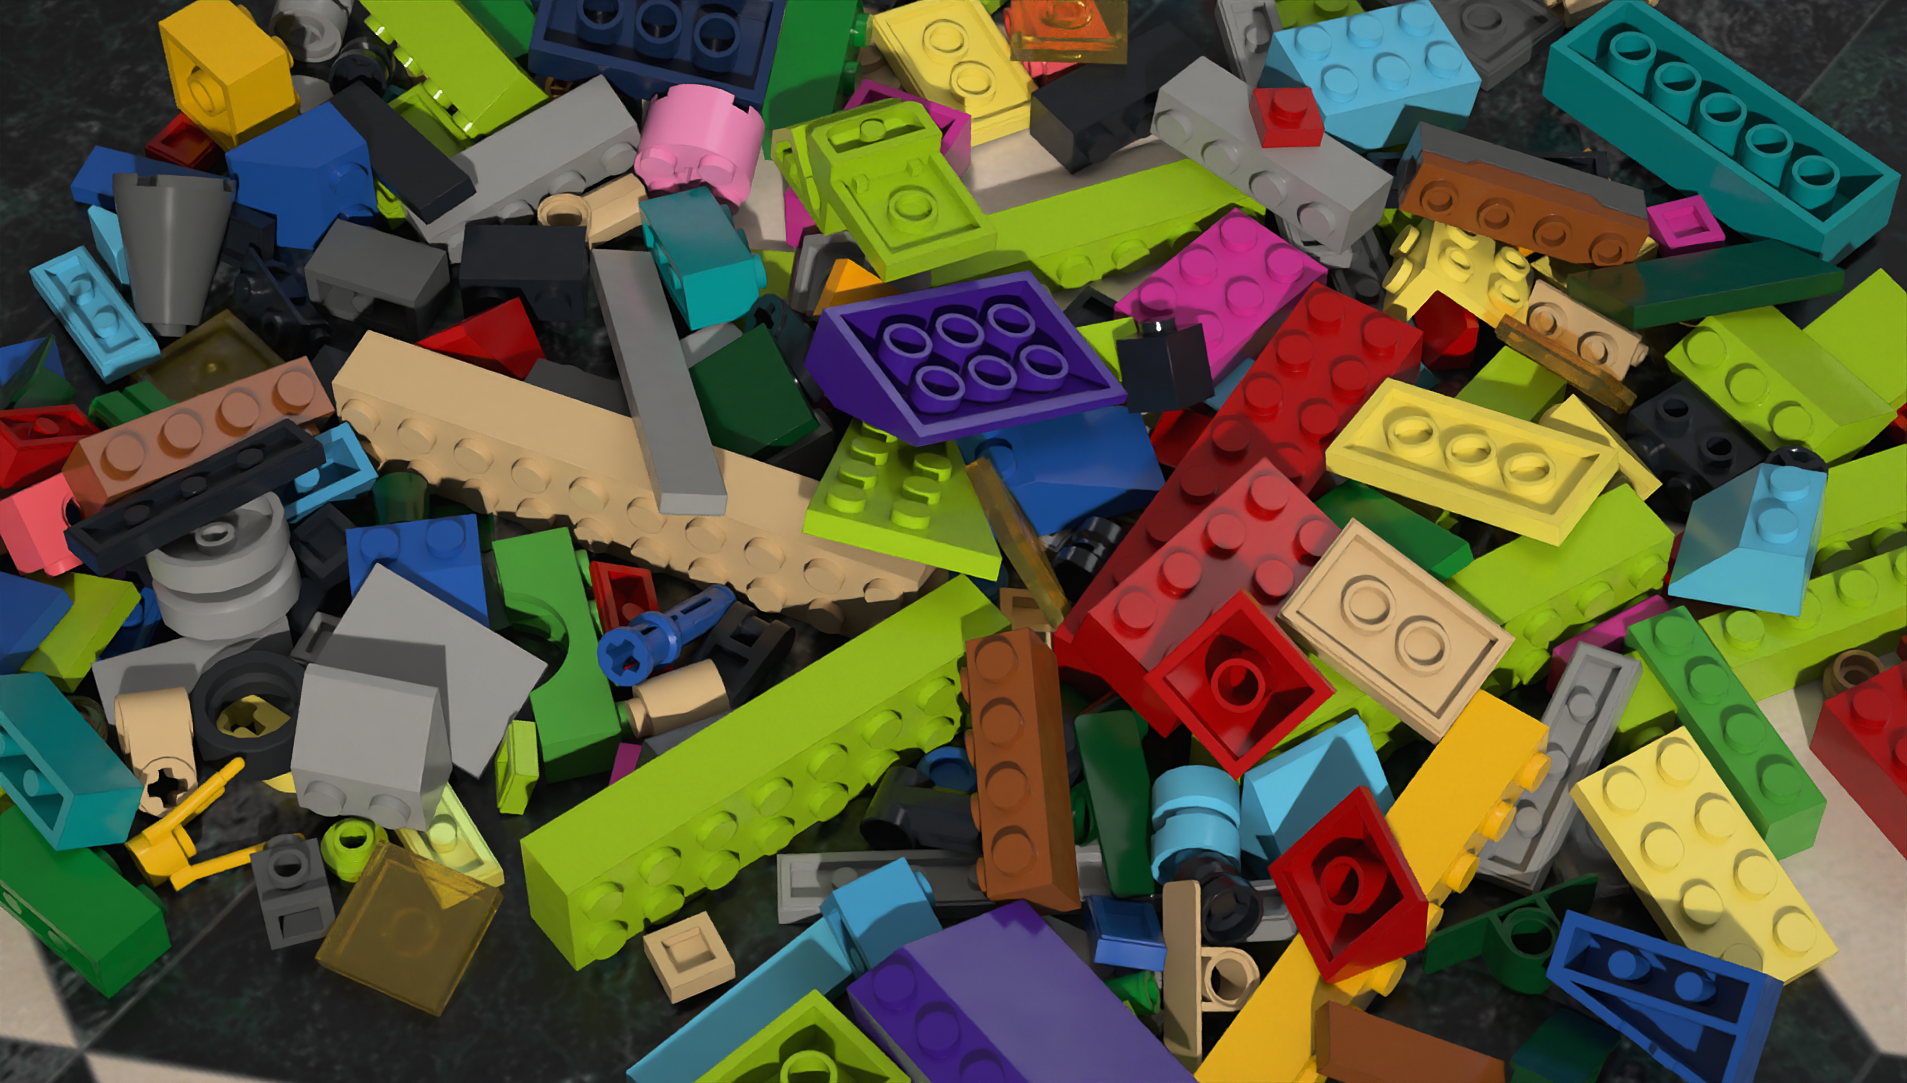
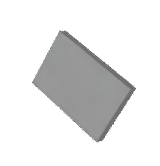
[314,563,548,780]

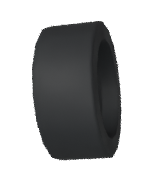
[189,651,305,781]

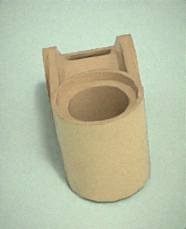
[114,685,198,818]

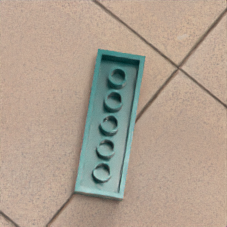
[1542,0,1901,265]

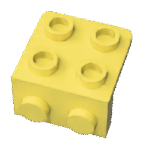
[1382,218,1534,339]

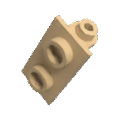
[1521,279,1649,390]

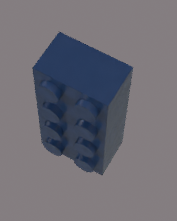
[528,0,787,114]

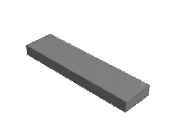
[1474,641,1643,896]

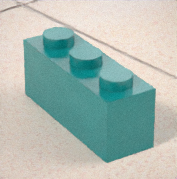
[638,186,767,331]
[0,672,145,851]

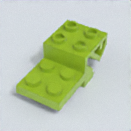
[770,98,998,283]

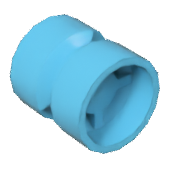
[1151,765,1241,886]

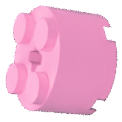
[634,84,765,216]

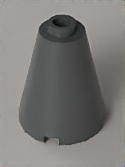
[112,173,236,337]

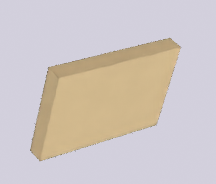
[1274,518,1516,746]

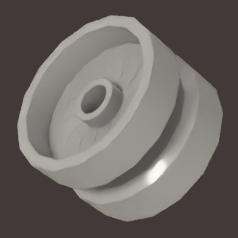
[145,491,302,641]

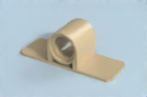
[1163,880,1260,1075]

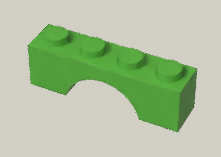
[492,526,633,784]
[1621,605,1827,861]

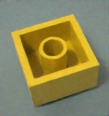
[158,0,301,152]

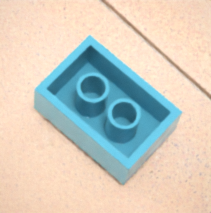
[1259,0,1482,154]

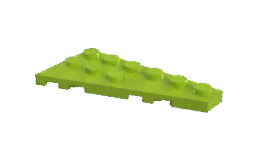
[802,417,1002,582]

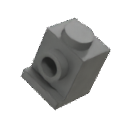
[249,834,339,950]

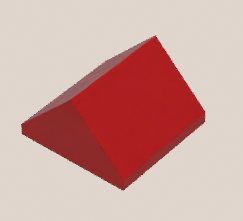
[1143,587,1337,781]
[1267,785,1429,984]

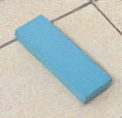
[29,246,162,385]

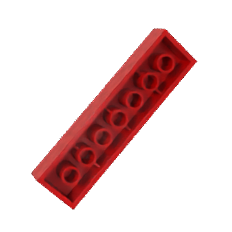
[1053,281,1424,729]

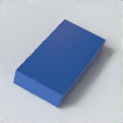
[1083,894,1167,972]

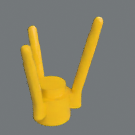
[125,757,305,892]

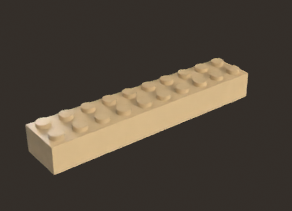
[332,330,949,639]

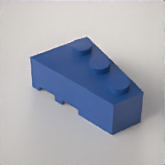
[1546,910,1784,1083]

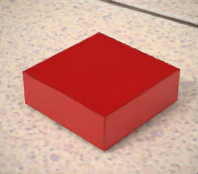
[144,112,226,172]

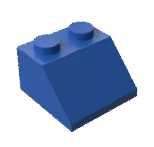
[225,101,380,250]

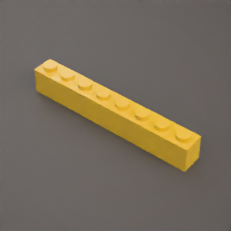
[1193,688,1552,1083]

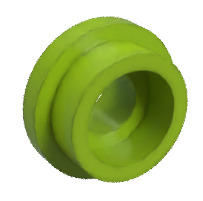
[321,817,390,883]

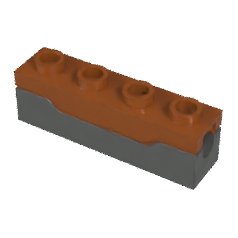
[1396,121,1650,270]

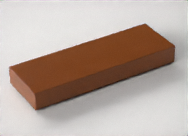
[1315,1000,1506,1083]

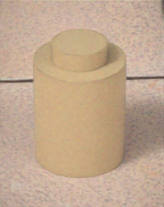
[624,659,731,739]

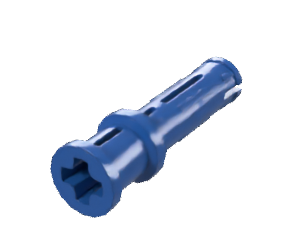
[597,584,737,686]

